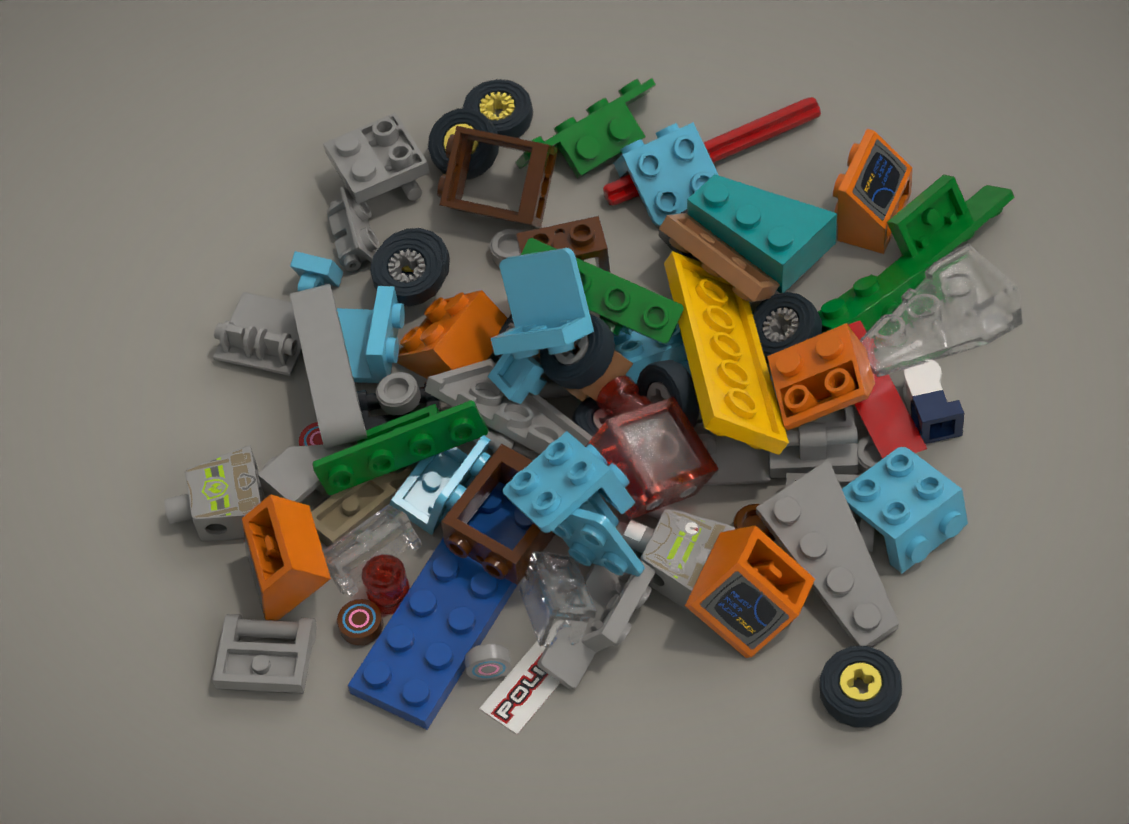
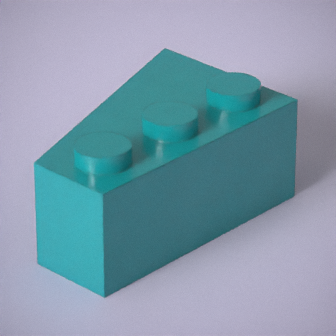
[687,174,837,293]

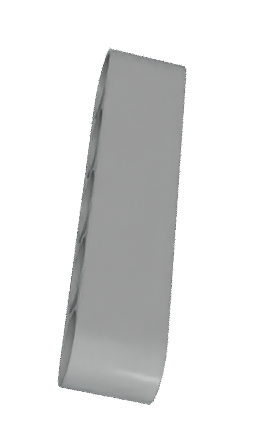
[290,283,367,449]

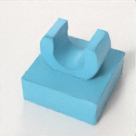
[290,251,344,291]
[487,353,548,404]

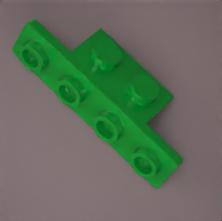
[515,78,656,179]
[877,174,1015,283]
[521,238,684,345]
[818,263,944,347]
[312,400,488,495]

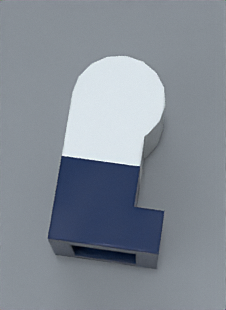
[903,358,965,444]

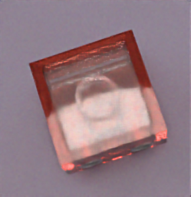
[585,397,719,520]

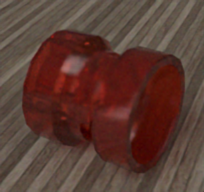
[596,375,656,436]
[361,554,410,614]

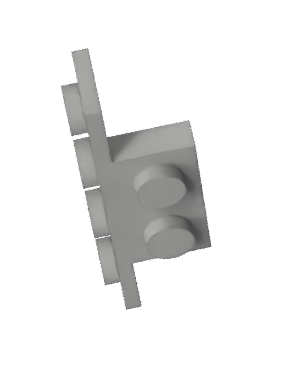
[537,522,656,689]

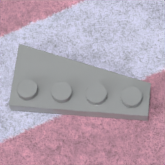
[425,359,606,456]
[756,459,899,647]

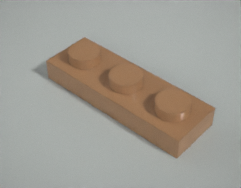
[659,213,780,302]

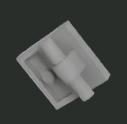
[323,113,430,204]
[769,396,858,478]

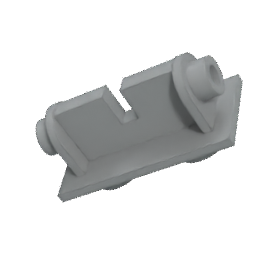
[327,186,379,271]

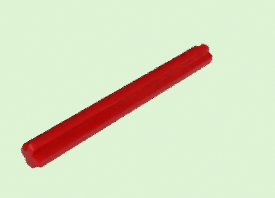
[603,97,821,206]

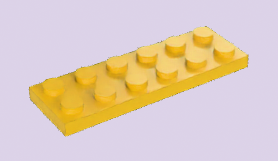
[664,251,789,455]

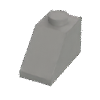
[258,443,352,512]

